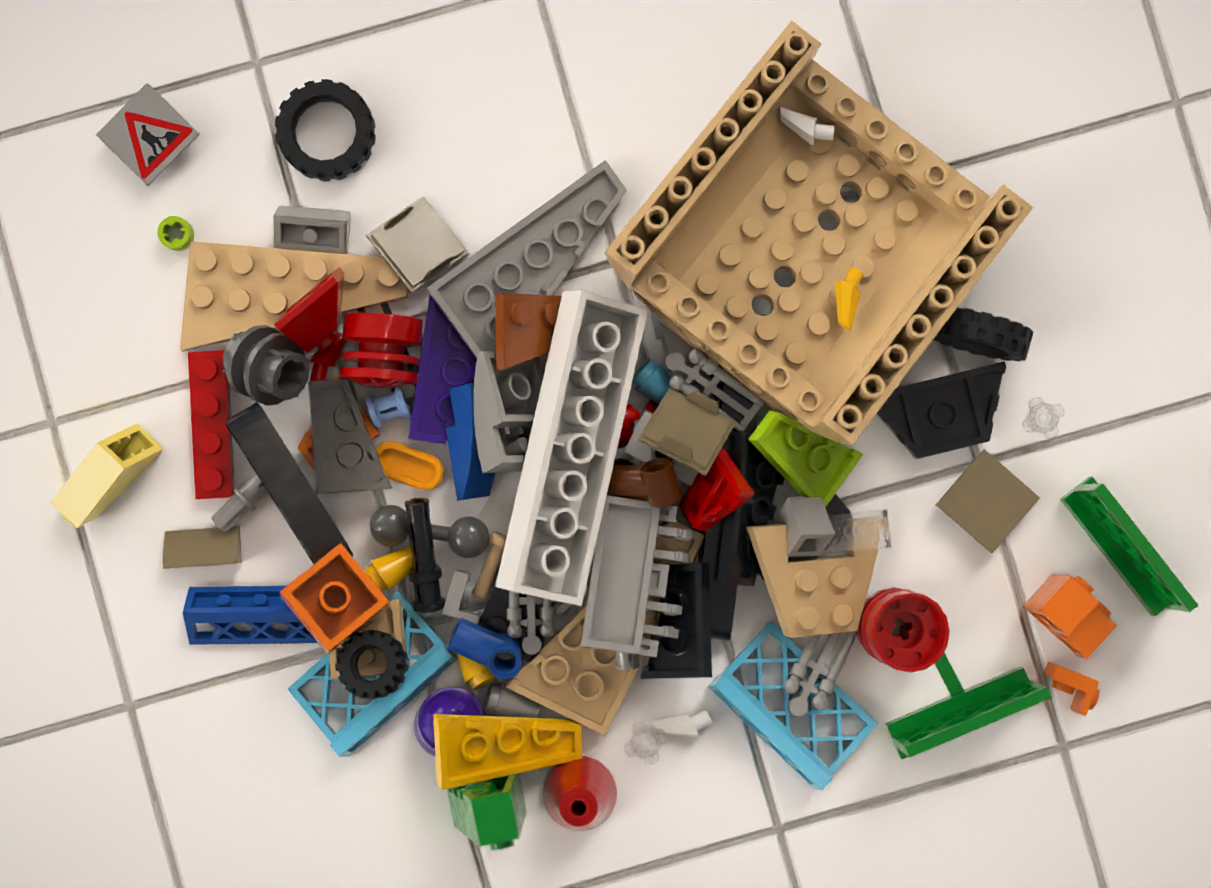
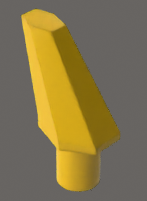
[835,267,864,331]

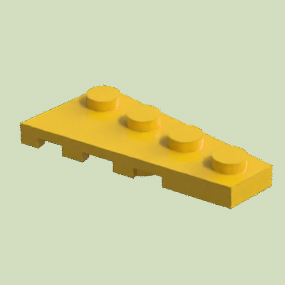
[433,714,582,790]

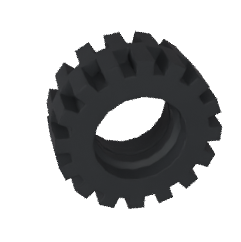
[335,630,409,699]

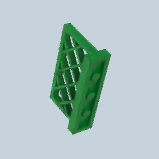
[1060,476,1199,616]
[885,666,1052,759]

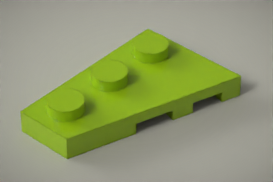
[748,410,864,507]

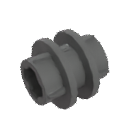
[223,325,310,406]

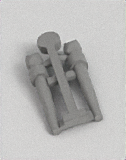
[665,349,764,432]
[507,591,554,655]
[783,631,857,717]

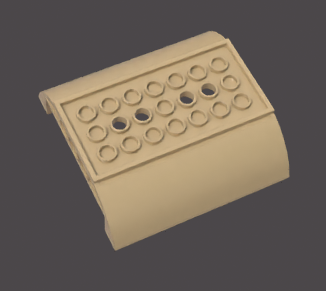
[605,21,1033,445]

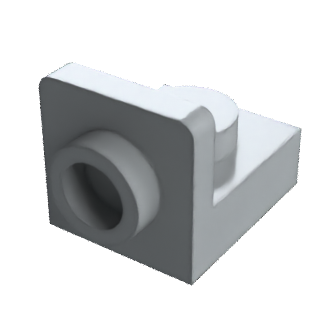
[442,569,482,625]

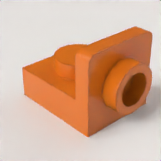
[1043,661,1100,716]

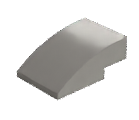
[473,351,543,473]

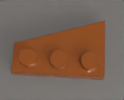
[495,293,562,370]

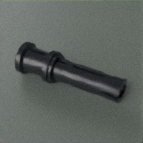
[405,497,445,613]

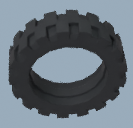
[275,79,376,181]
[933,307,1034,362]

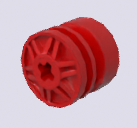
[340,312,423,388]
[857,587,950,673]

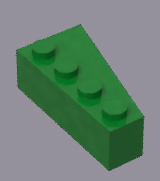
[447,773,527,850]

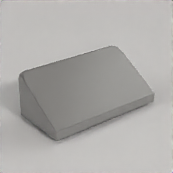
[273,206,351,254]

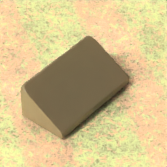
[162,526,242,569]

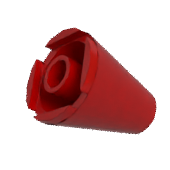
[543,756,617,831]

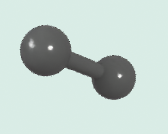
[370,505,490,558]

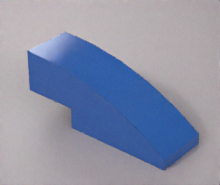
[446,383,495,501]

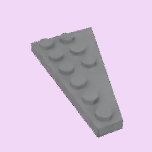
[426,160,627,359]

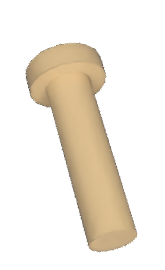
[473,532,507,599]

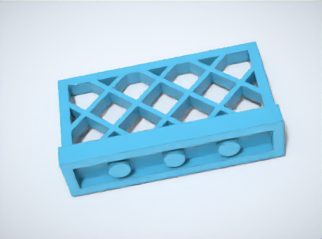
[288,590,458,757]
[707,621,878,790]

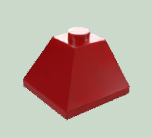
[274,267,344,353]

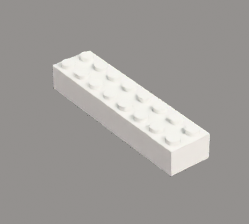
[495,290,648,606]

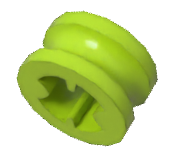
[157,216,194,251]

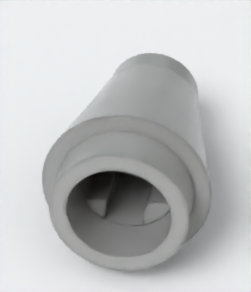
[483,683,540,718]

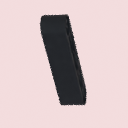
[224,402,354,565]

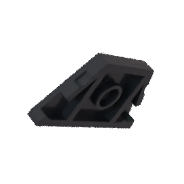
[876,361,1006,459]

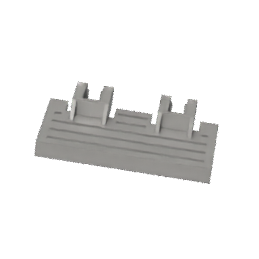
[581,495,692,657]

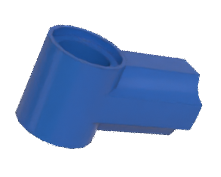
[447,617,522,679]

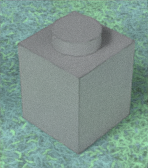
[774,496,835,557]

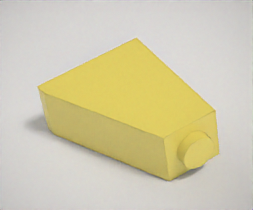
[51,423,163,528]

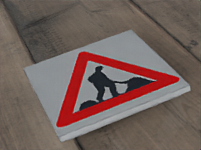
[96,83,200,186]

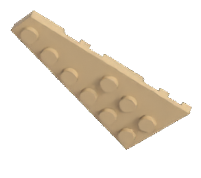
[180,241,409,352]
[505,521,705,735]

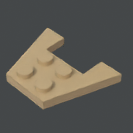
[746,516,887,638]

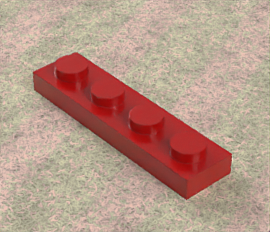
[188,350,235,499]

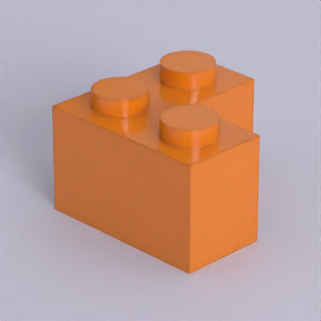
[1022,574,1117,659]

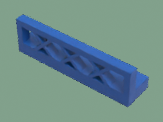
[182,586,318,645]

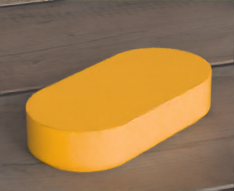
[376,441,445,490]

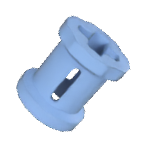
[365,386,411,428]

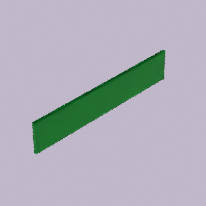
[935,653,964,696]

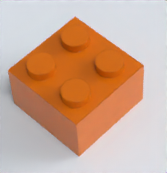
[280,543,389,654]

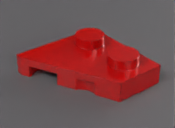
[680,448,754,531]

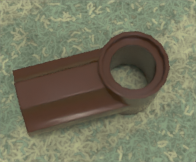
[607,458,682,507]

